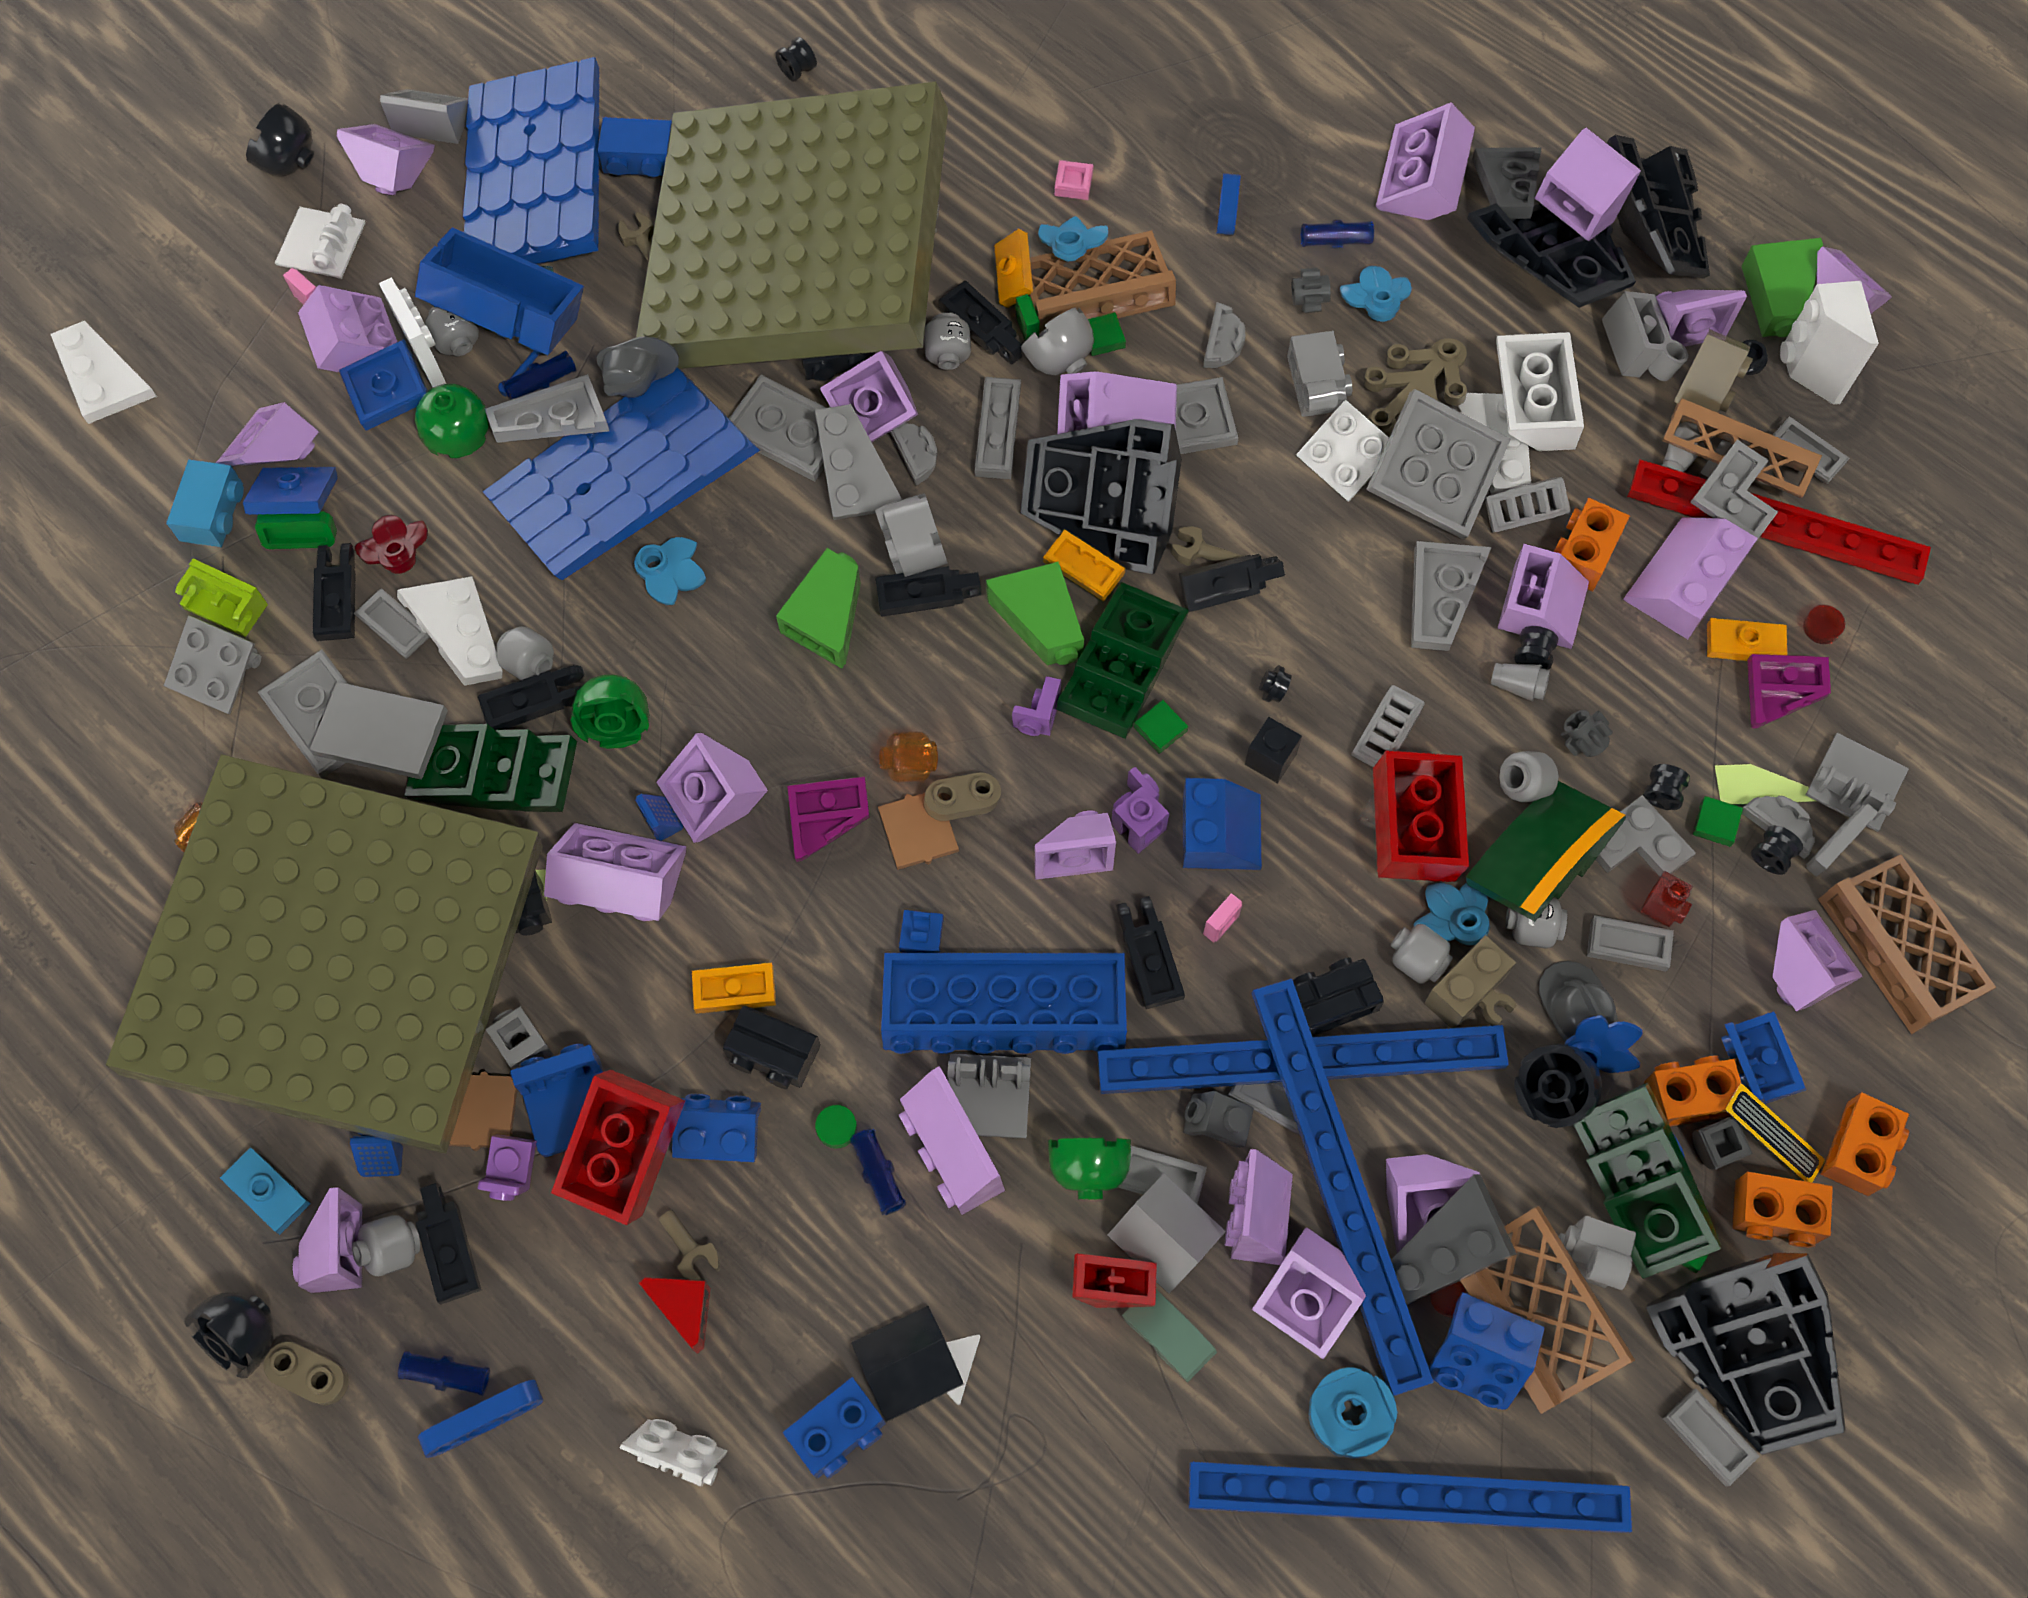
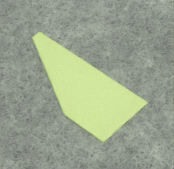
[1715,764,1816,804]

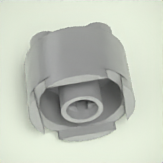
[875,493,948,577]

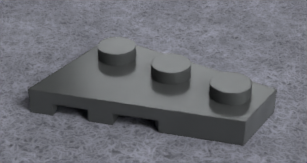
[1472,147,1542,221]
[1391,1174,1517,1305]

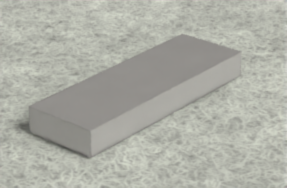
[975,377,1021,479]

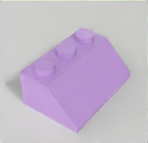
[1376,102,1475,220]
[1623,517,1758,640]
[544,823,686,921]
[899,1066,1005,1215]

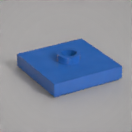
[339,339,428,431]
[243,467,338,515]

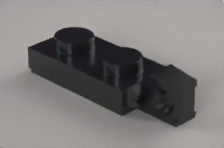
[938,281,1023,365]
[1179,554,1285,612]
[875,566,982,617]
[415,1183,482,1305]

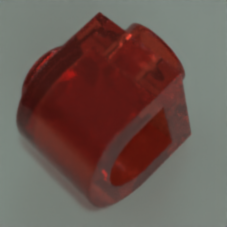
[1640,870,1693,927]

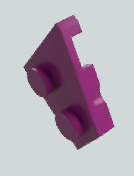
[1747,654,1831,728]
[787,777,870,862]

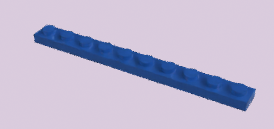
[1251,978,1434,1396]
[1097,1025,1509,1094]
[1188,1462,1632,1533]

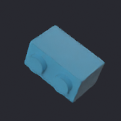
[166,459,244,547]

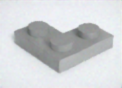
[1690,440,1778,540]
[1596,795,1696,880]

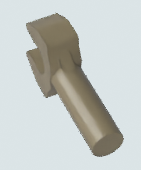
[618,212,654,262]
[1171,526,1242,566]
[659,1210,720,1281]

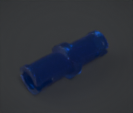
[1300,220,1374,248]
[501,350,577,400]
[850,1129,906,1215]
[397,1351,490,1396]

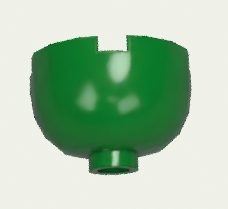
[414,384,491,458]
[571,674,650,749]
[1048,1138,1131,1200]

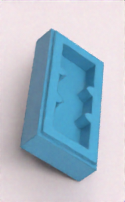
[220,1147,311,1235]

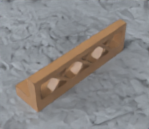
[1662,398,1822,498]

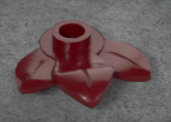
[355,515,428,574]

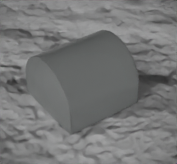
[1692,1115,1753,1170]

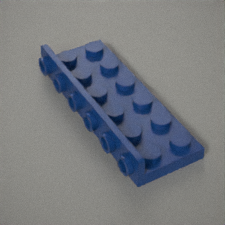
[881,953,1127,1054]

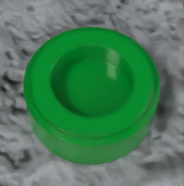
[815,1105,857,1149]

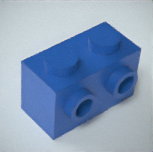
[598,117,672,177]
[782,1377,886,1479]

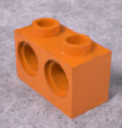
[1554,498,1630,592]
[1644,1056,1742,1127]
[1821,1092,1909,1196]
[1732,1172,1833,1248]

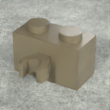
[1674,329,1753,413]
[1424,935,1517,1028]

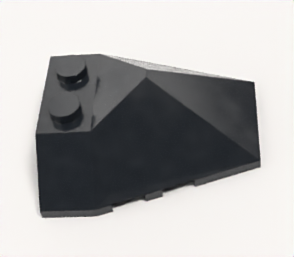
[1607,135,1710,278]
[1467,203,1636,308]
[1020,419,1182,574]
[1646,1253,1846,1455]

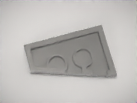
[485,374,610,443]
[815,404,902,520]
[1411,541,1491,651]

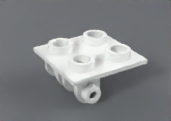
[275,204,366,279]
[1296,400,1389,502]
[620,1419,727,1487]

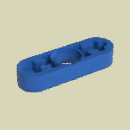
[418,1380,544,1458]

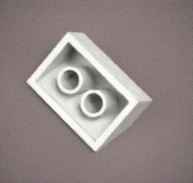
[1780,281,1879,405]
[1496,332,1584,451]

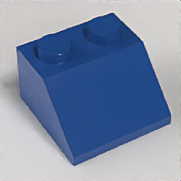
[1183,778,1262,870]

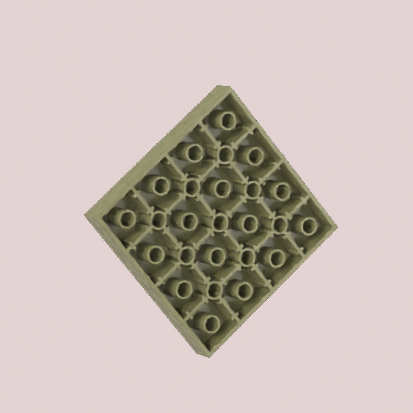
[636,81,948,369]
[106,754,543,1154]

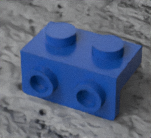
[1721,1011,1806,1104]
[672,1094,761,1162]

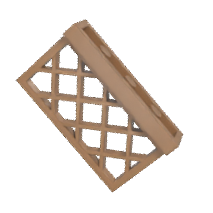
[1028,230,1176,333]
[1818,854,1996,1034]
[1461,1206,1635,1414]

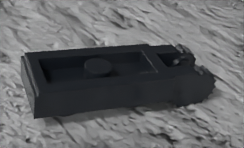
[313,543,356,641]
[477,665,585,730]
[1116,896,1185,1010]

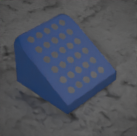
[635,794,684,841]
[350,1136,403,1177]

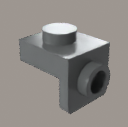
[1183,1091,1254,1148]

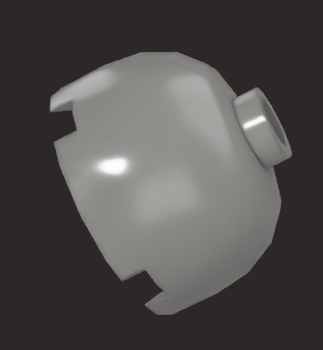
[1021,307,1094,375]

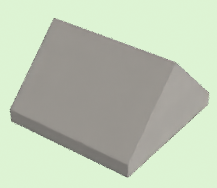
[380,89,468,144]
[1108,1174,1226,1294]

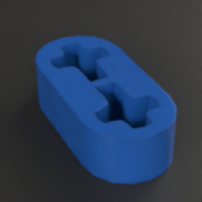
[1217,173,1241,235]

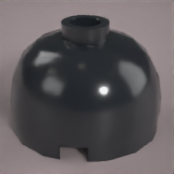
[246,103,314,176]
[1514,1043,1603,1128]
[184,1292,274,1378]

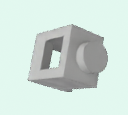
[485,1006,554,1070]

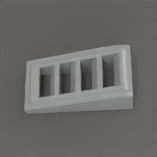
[1484,477,1570,533]
[1351,685,1425,767]

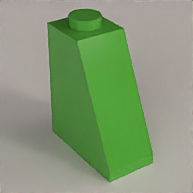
[1741,238,1823,337]
[776,548,861,669]
[986,562,1084,665]

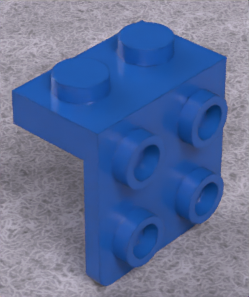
[510,1044,603,1157]
[1429,1292,1545,1410]

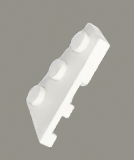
[379,278,447,388]
[51,321,157,424]
[1452,393,1531,495]
[397,577,503,686]

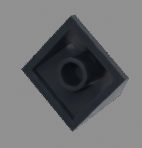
[851,1306,964,1423]

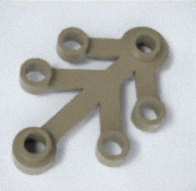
[1364,338,1467,438]

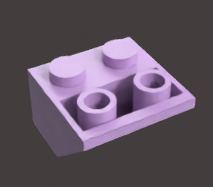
[1535,128,1641,241]
[298,285,397,372]
[1498,544,1589,649]

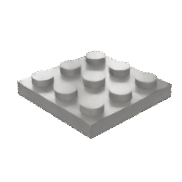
[1366,389,1511,539]

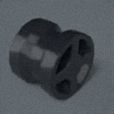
[775,37,817,81]
[1514,626,1559,670]
[1643,764,1690,810]
[1751,825,1803,875]

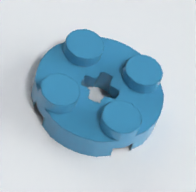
[1308,1367,1397,1458]

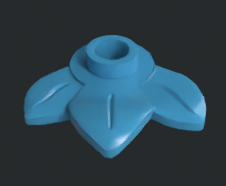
[1038,216,1108,261]
[1340,266,1412,322]
[634,537,706,605]
[1414,883,1490,945]

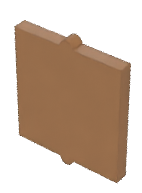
[878,793,959,870]
[449,1071,517,1151]

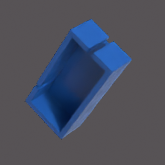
[415,227,584,355]

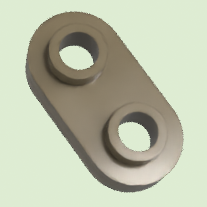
[924,773,1001,821]
[264,1342,348,1406]

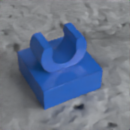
[899,910,944,953]

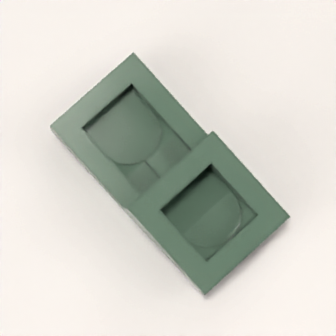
[1122,1290,1217,1383]

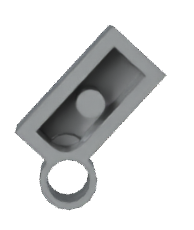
[1602,291,1689,381]
[1287,331,1352,417]
[1553,1216,1636,1290]

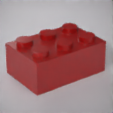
[1373,751,1469,882]
[551,1069,685,1225]

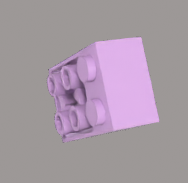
[1057,371,1177,434]
[1225,1149,1293,1265]

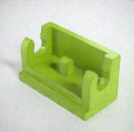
[175,558,268,638]

